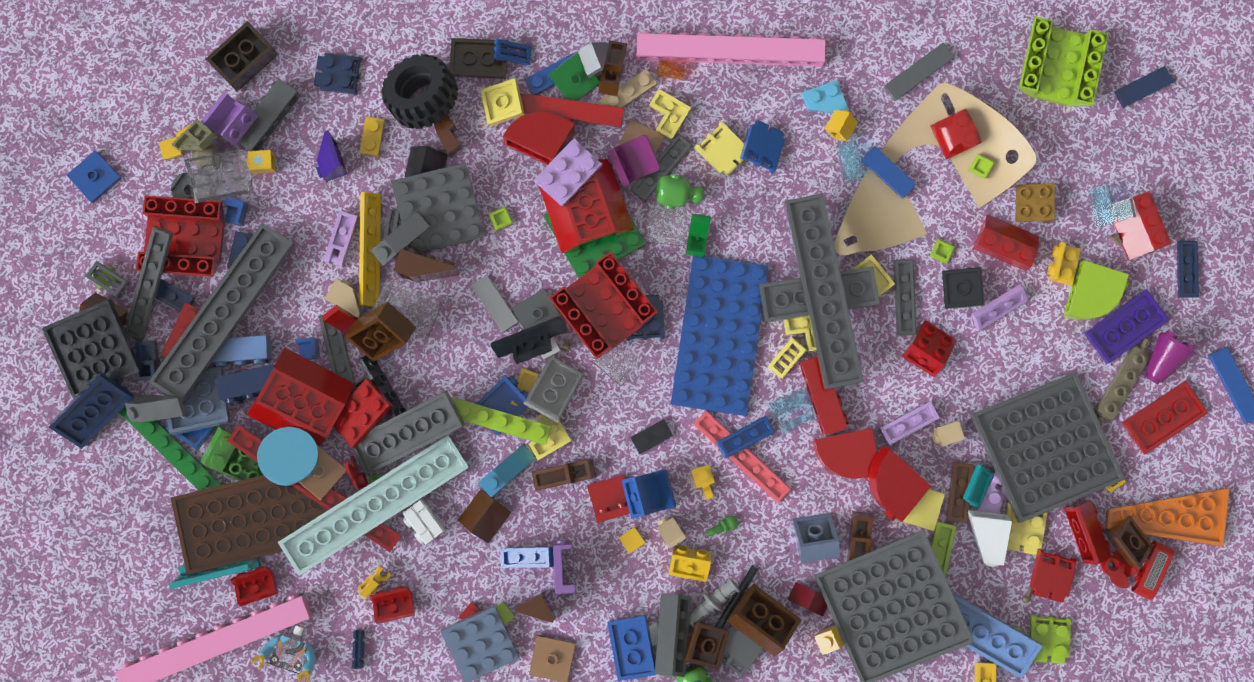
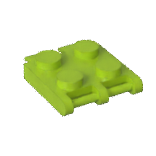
[1029,614,1071,664]

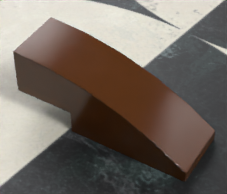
[599,40,627,96]
[433,116,462,157]
[532,459,597,491]
[847,511,874,561]

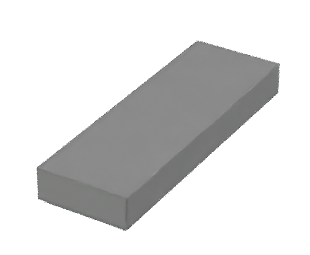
[471,275,519,333]

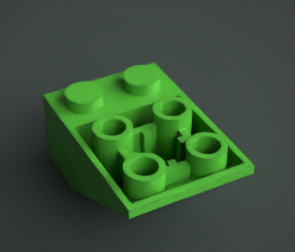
[200,426,264,481]

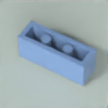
[211,335,271,367]

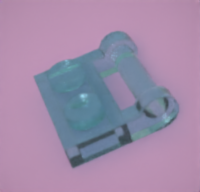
[767,388,817,436]

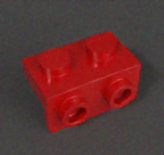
[230,566,278,607]
[370,586,415,624]

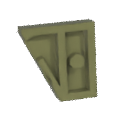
[172,119,217,150]

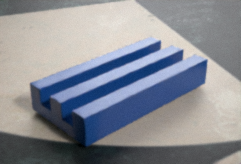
[493,39,531,65]

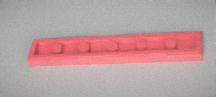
[693,410,791,503]

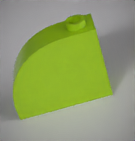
[1063,260,1129,321]

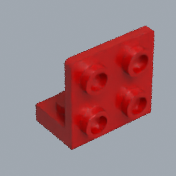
[902,320,957,377]
[587,475,630,523]

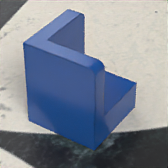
[224,197,248,227]
[295,337,320,360]

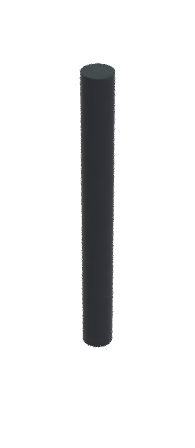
[715,565,758,628]

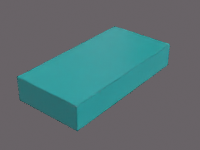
[963,465,994,508]

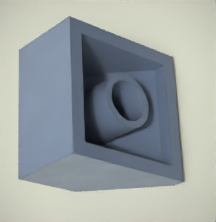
[792,513,840,563]

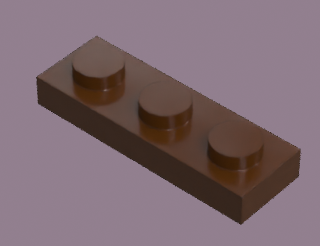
[946,462,974,523]

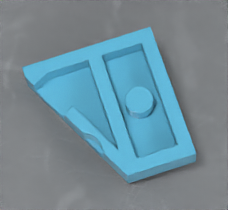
[801,80,849,114]

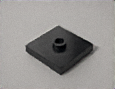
[942,267,985,309]

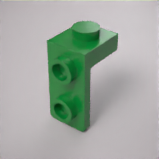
[686,214,711,257]

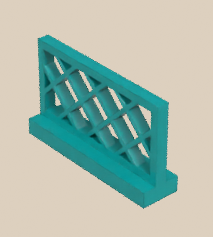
[169,558,261,589]

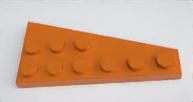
[1105,488,1229,546]

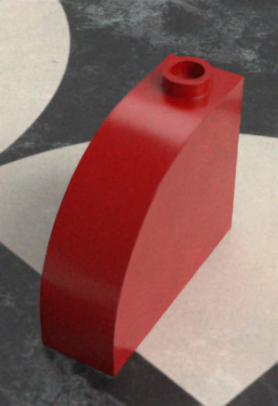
[503,112,575,165]
[812,428,877,481]
[869,446,931,522]

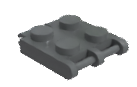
[721,625,763,678]

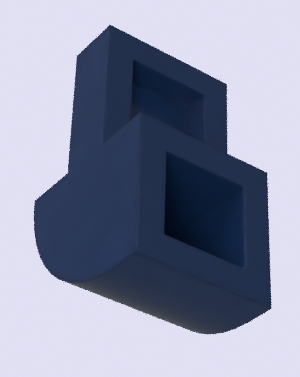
[135,340,161,381]

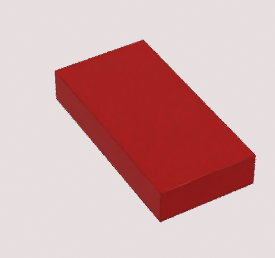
[322,305,359,334]

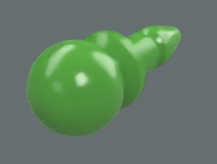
[705,516,738,536]

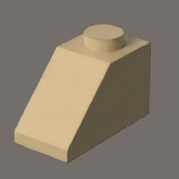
[324,279,363,318]
[656,516,686,548]

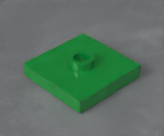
[548,52,600,101]

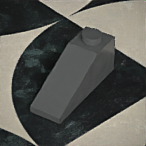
[371,211,431,266]
[125,394,186,422]

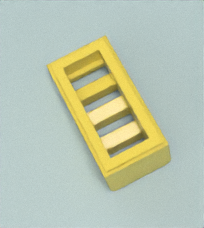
[767,336,807,378]

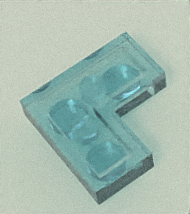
[1088,185,1136,227]

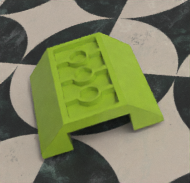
[1019,16,1109,107]

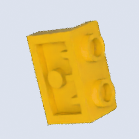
[1047,241,1081,286]
[668,545,712,582]

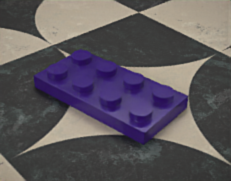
[1084,289,1170,364]

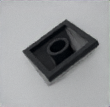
[404,146,448,177]

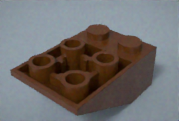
[393,248,460,282]

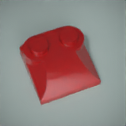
[930,109,982,160]

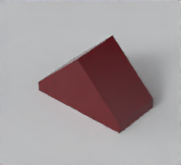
[787,582,828,617]

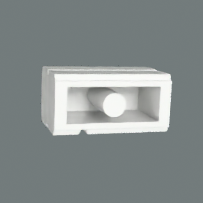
[402,499,446,545]

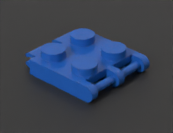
[740,120,785,174]

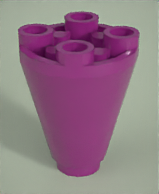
[1144,331,1196,385]

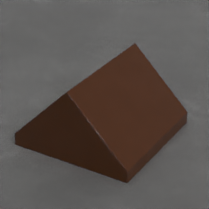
[458,489,511,543]
[1105,516,1153,570]
[515,592,556,623]
[685,622,730,670]

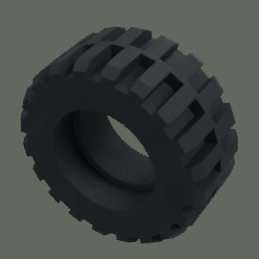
[381,54,458,129]

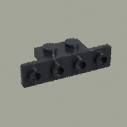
[491,316,568,364]
[356,356,407,418]

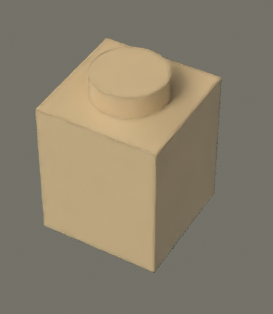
[932,421,965,447]

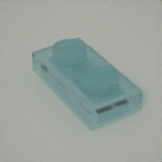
[836,140,864,182]

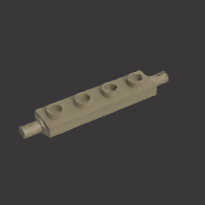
[1094,338,1151,426]

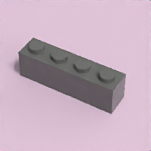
[238,78,301,151]
[655,594,692,677]

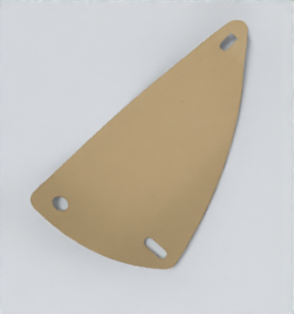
[834,83,1036,255]

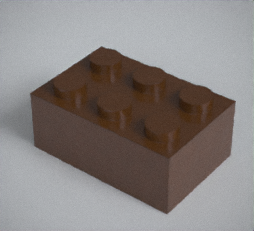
[345,301,416,362]
[727,584,802,657]

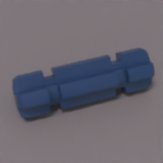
[352,630,365,669]

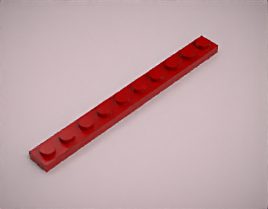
[227,425,401,552]

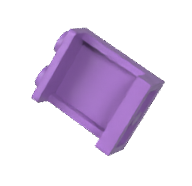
[201,92,258,146]
[552,540,575,594]

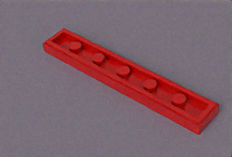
[520,93,625,128]

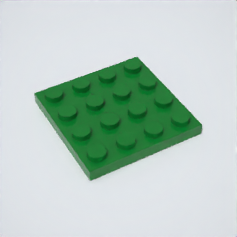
[543,213,646,279]

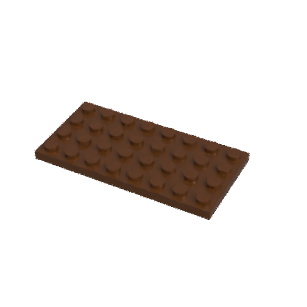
[171,475,335,575]

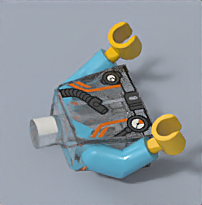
[251,624,316,682]

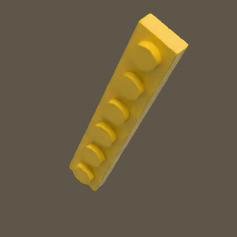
[359,192,381,307]

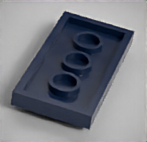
[49,372,134,449]

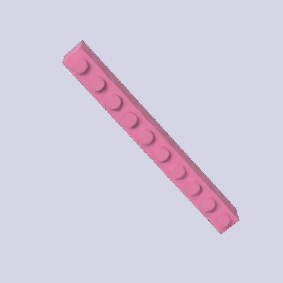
[636,31,825,67]
[115,593,313,682]

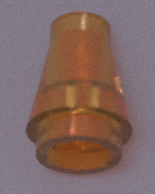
[656,59,685,80]

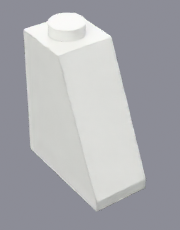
[968,510,1012,567]

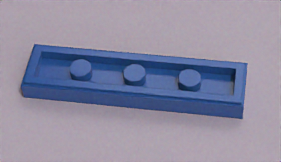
[1208,347,1254,424]

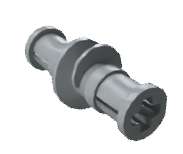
[690,577,741,628]

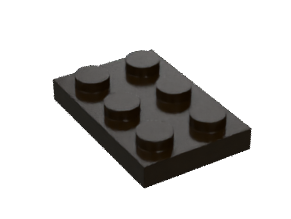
[449,38,508,79]

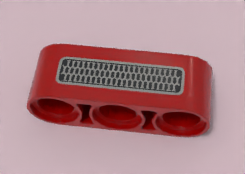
[1131,541,1174,600]

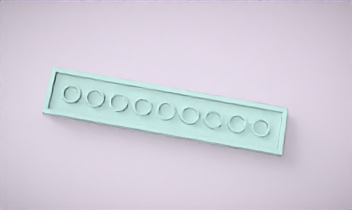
[278,435,469,576]

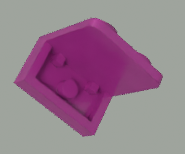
[607,135,660,187]

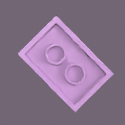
[534,138,602,207]

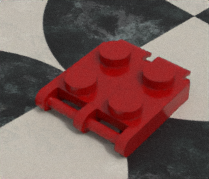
[1029,549,1077,603]

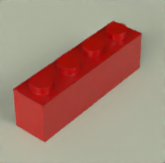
[799,357,849,436]

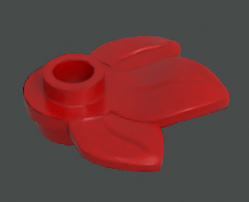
[345,456,368,491]
[1101,550,1140,588]

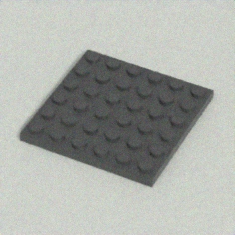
[971,372,1125,523]
[814,530,974,682]

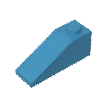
[478,444,536,498]

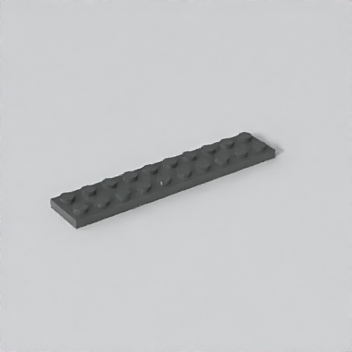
[784,193,864,390]
[149,223,295,403]

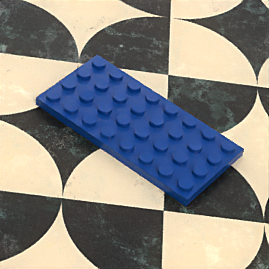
[670,256,769,416]

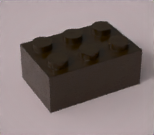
[206,21,279,92]

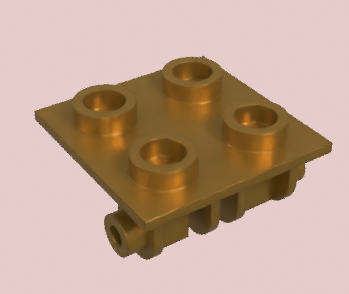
[1015,183,1055,223]

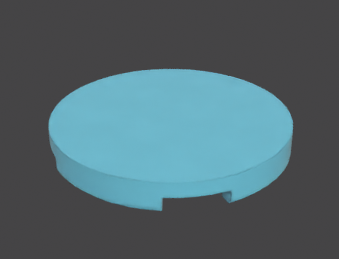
[257,427,319,486]

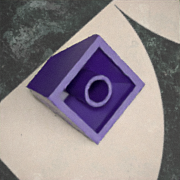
[316,131,348,182]

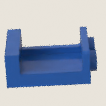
[474,375,529,435]
[621,469,676,519]

